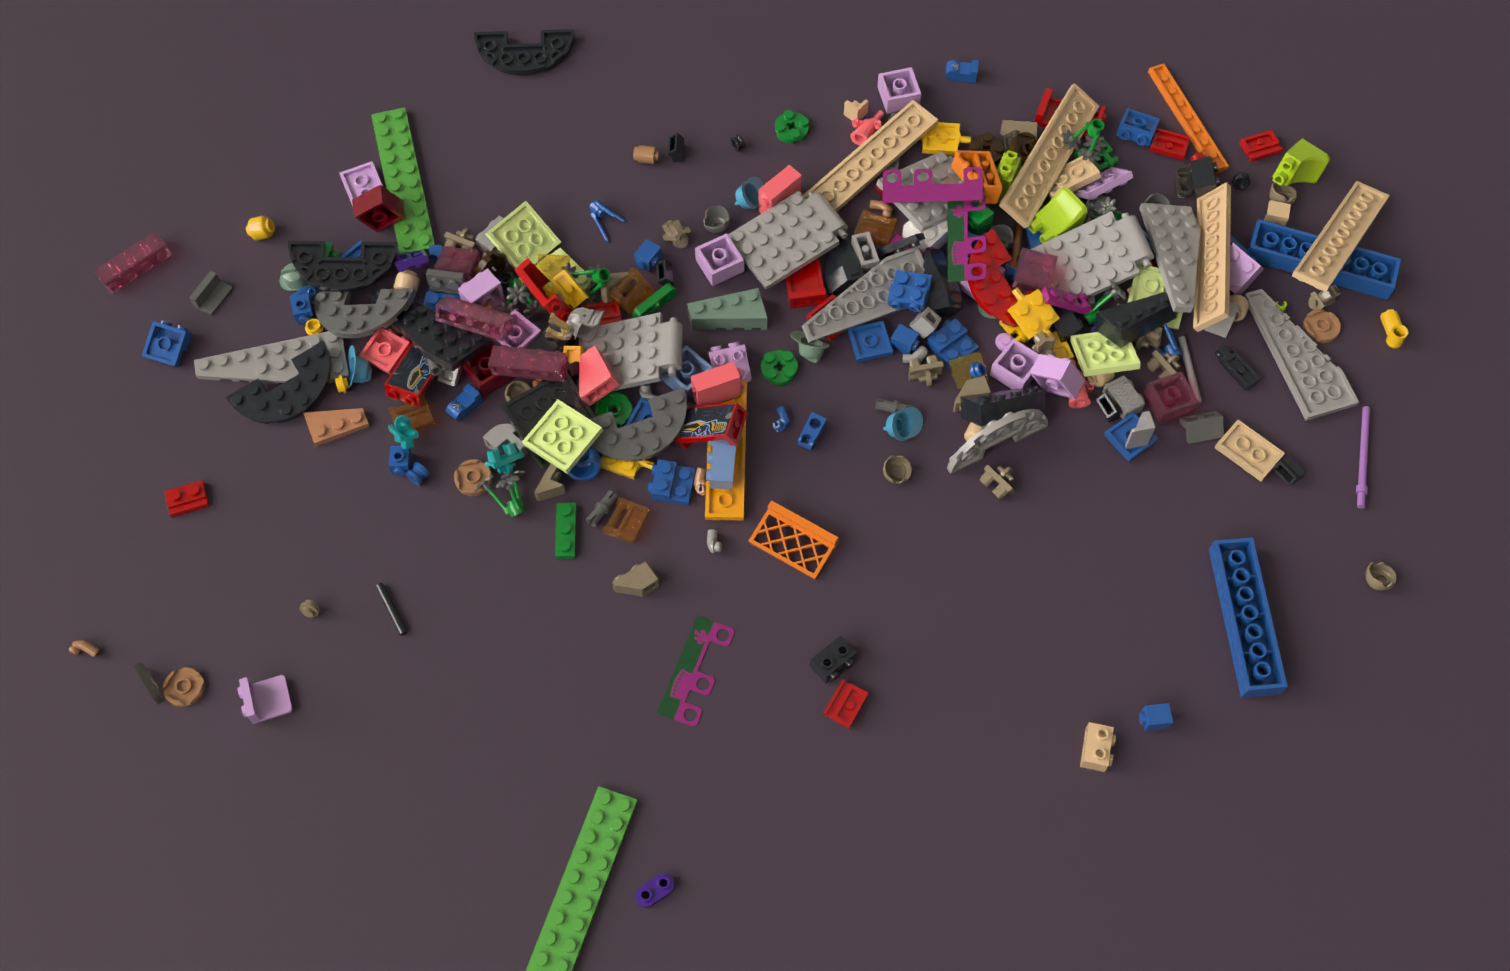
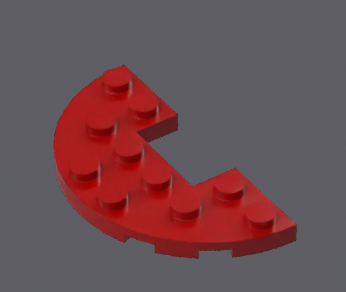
[968,229,1033,327]

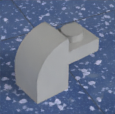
[909,307,941,338]
[483,424,528,456]

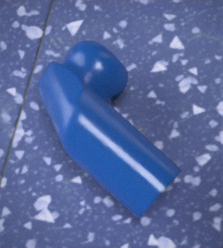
[289,287,317,299]
[773,406,790,432]

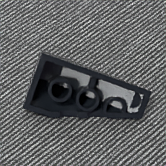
[824,235,864,296]
[921,247,964,317]

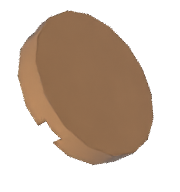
[1302,309,1341,344]
[454,459,492,496]
[163,667,205,708]

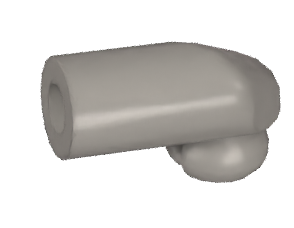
[902,346,928,363]
[639,384,657,400]
[707,529,722,553]

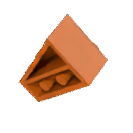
[951,150,1002,204]

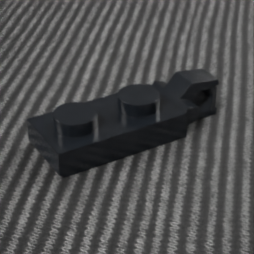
[1215,344,1261,391]

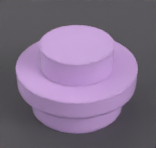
[995,333,1013,351]

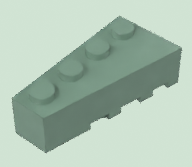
[687,288,767,330]

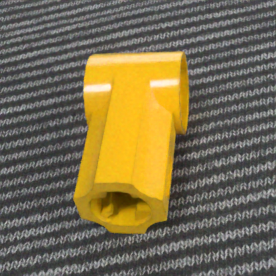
[1380,309,1408,348]

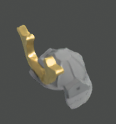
[545,307,604,342]

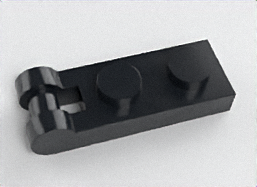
[876,232,926,260]

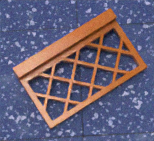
[748,500,839,580]

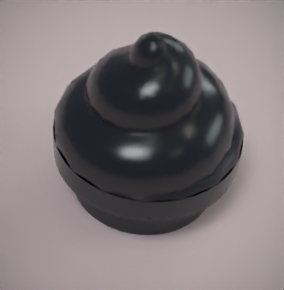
[1232,172,1250,190]

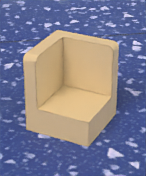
[844,99,869,120]
[1264,200,1291,226]

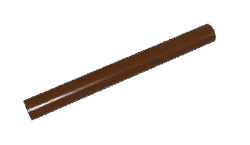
[1010,222,1023,268]

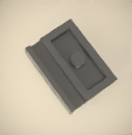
[426,269,465,295]

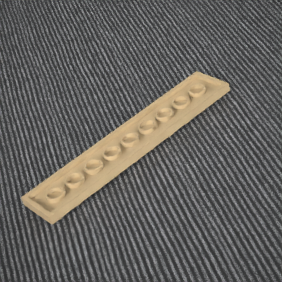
[999,83,1099,228]
[803,100,938,212]
[1292,181,1390,292]
[1193,182,1231,332]

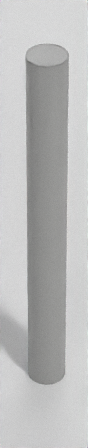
[1178,336,1202,404]

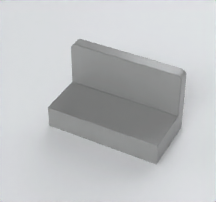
[1125,411,1155,449]

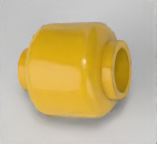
[246,216,275,241]

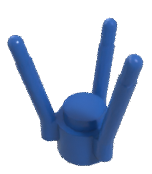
[589,200,625,242]
[1153,324,1183,360]

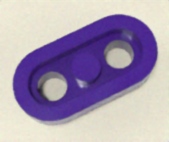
[635,873,675,908]

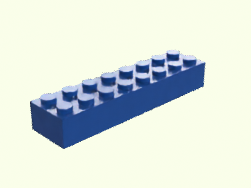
[1247,219,1401,300]
[1209,537,1288,698]

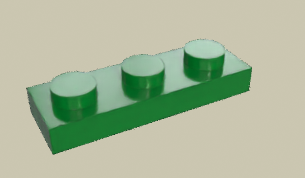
[555,503,577,559]

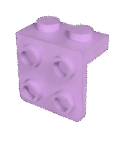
[707,342,752,382]
[237,675,293,724]

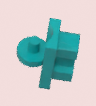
[388,415,419,449]
[485,442,524,474]

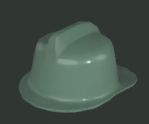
[279,263,316,291]
[790,331,830,363]

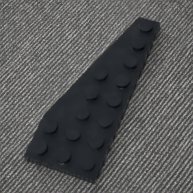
[368,285,491,371]

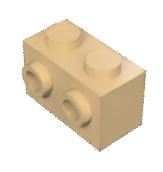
[1080,722,1116,772]

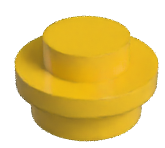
[305,319,324,335]
[335,375,350,393]

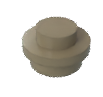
[300,600,320,618]

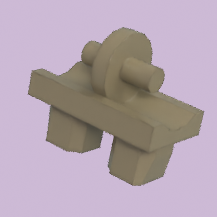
[662,220,691,248]
[444,228,479,260]
[1308,285,1341,310]
[1132,327,1163,350]
[1031,332,1056,357]
[1146,350,1180,385]
[908,355,944,386]
[979,465,1015,500]

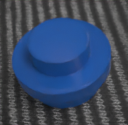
[970,362,986,378]

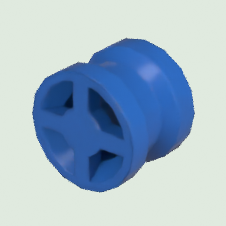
[405,462,430,486]

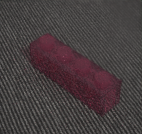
[93,231,172,294]
[435,295,513,341]
[488,345,570,382]

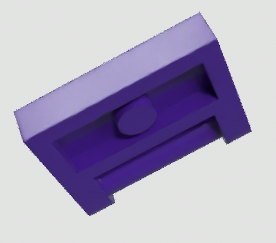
[394,250,429,272]

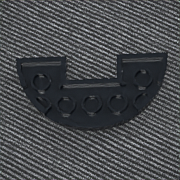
[474,29,575,75]
[288,241,399,293]
[226,341,332,424]

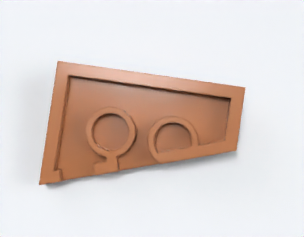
[303,408,370,446]

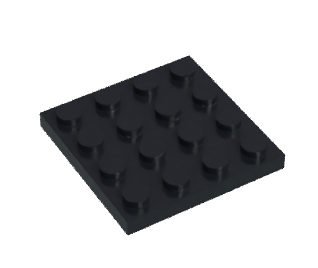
[501,369,596,471]

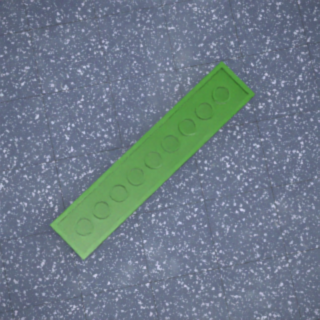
[371,107,435,254]
[526,786,638,971]

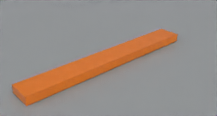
[1148,63,1229,174]

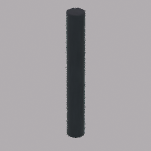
[376,583,407,636]

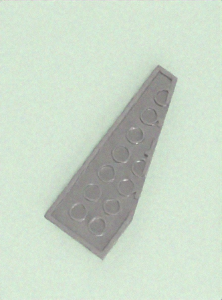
[1139,203,1200,313]
[802,246,924,343]
[1244,289,1359,421]
[194,331,350,384]

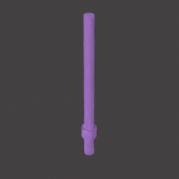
[1356,406,1370,509]

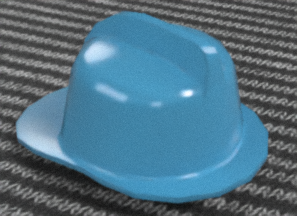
[734,177,765,209]
[348,345,372,387]
[883,407,923,441]

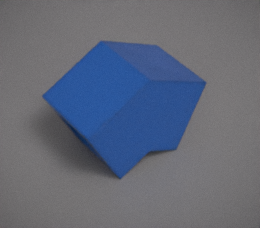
[429,245,449,264]

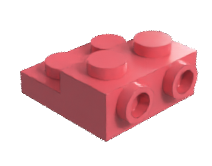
[359,327,411,375]

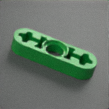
[632,283,677,318]

